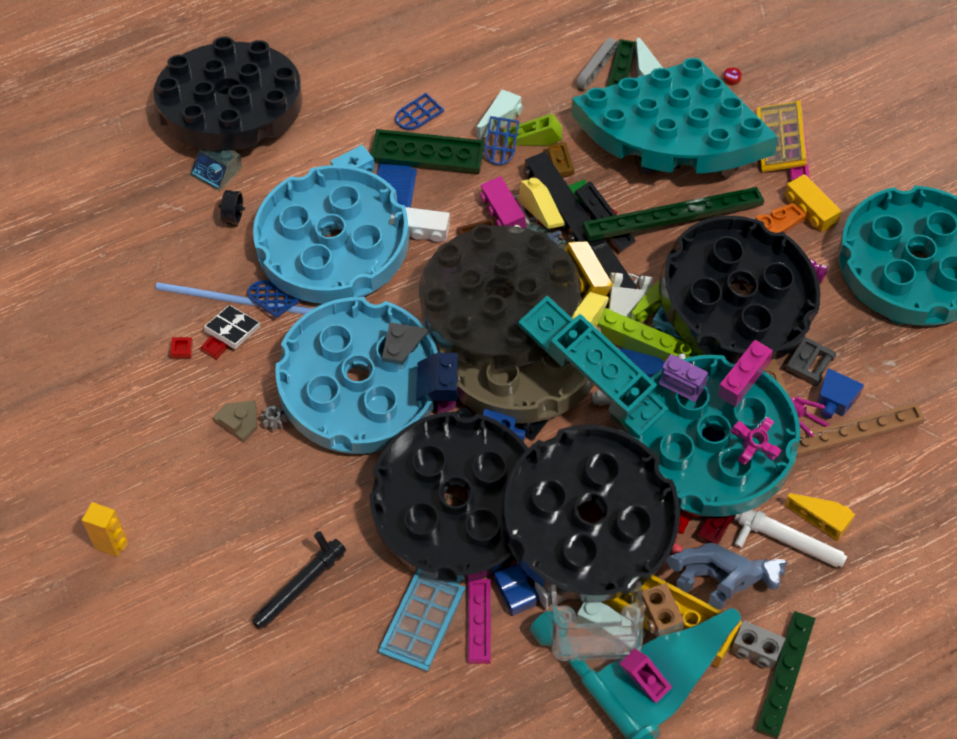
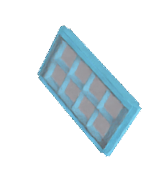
[379,573,466,672]

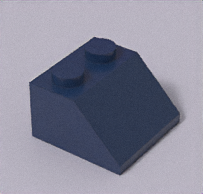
[416,353,459,401]

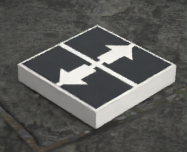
[204,305,260,349]

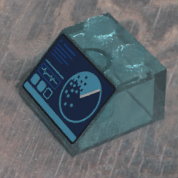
[190,149,243,192]

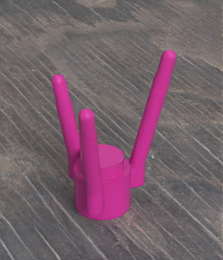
[791,396,830,437]

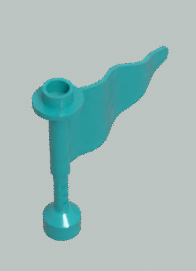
[529,608,741,739]

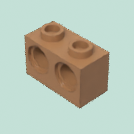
[638,583,684,637]

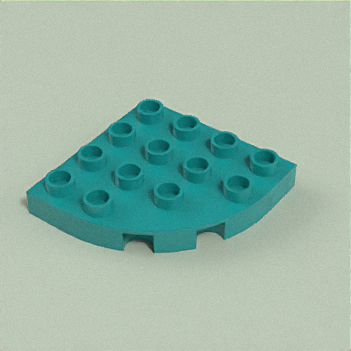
[572,58,778,173]

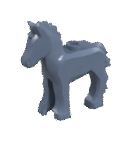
[666,543,787,610]

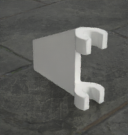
[608,273,652,318]

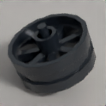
[218,190,245,225]

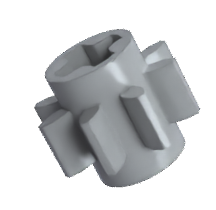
[261,404,287,431]

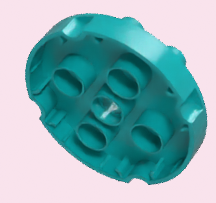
[838,185,957,326]
[629,355,800,517]

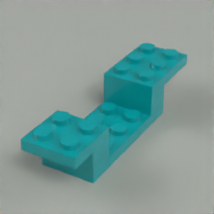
[518,295,669,439]

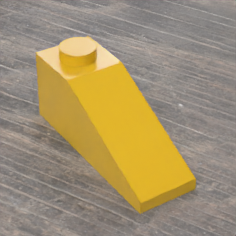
[784,493,855,542]

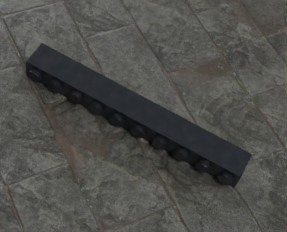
[523,152,637,298]

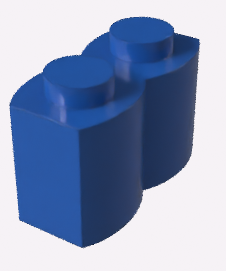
[494,563,538,616]

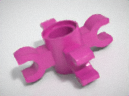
[730,417,781,465]

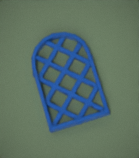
[248,280,299,318]

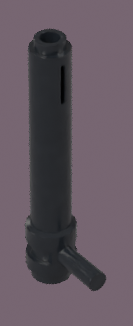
[251,531,346,630]

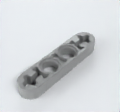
[576,37,618,90]

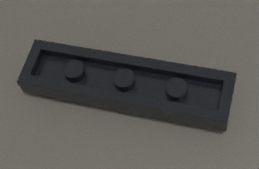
[575,181,636,253]

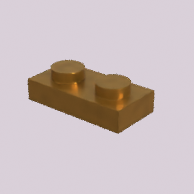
[548,142,574,177]

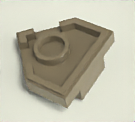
[213,400,258,442]

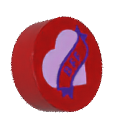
[723,67,742,85]

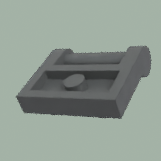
[786,337,836,386]

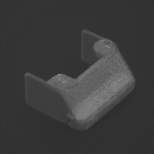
[547,582,644,661]

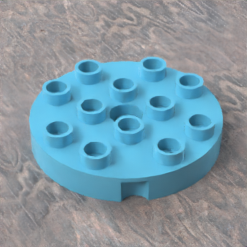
[253,165,409,304]
[275,297,438,454]

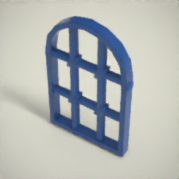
[395,93,444,130]
[484,116,519,165]

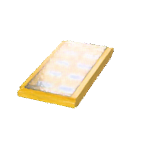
[757,100,807,172]

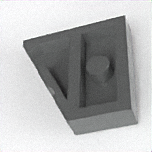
[382,322,428,365]

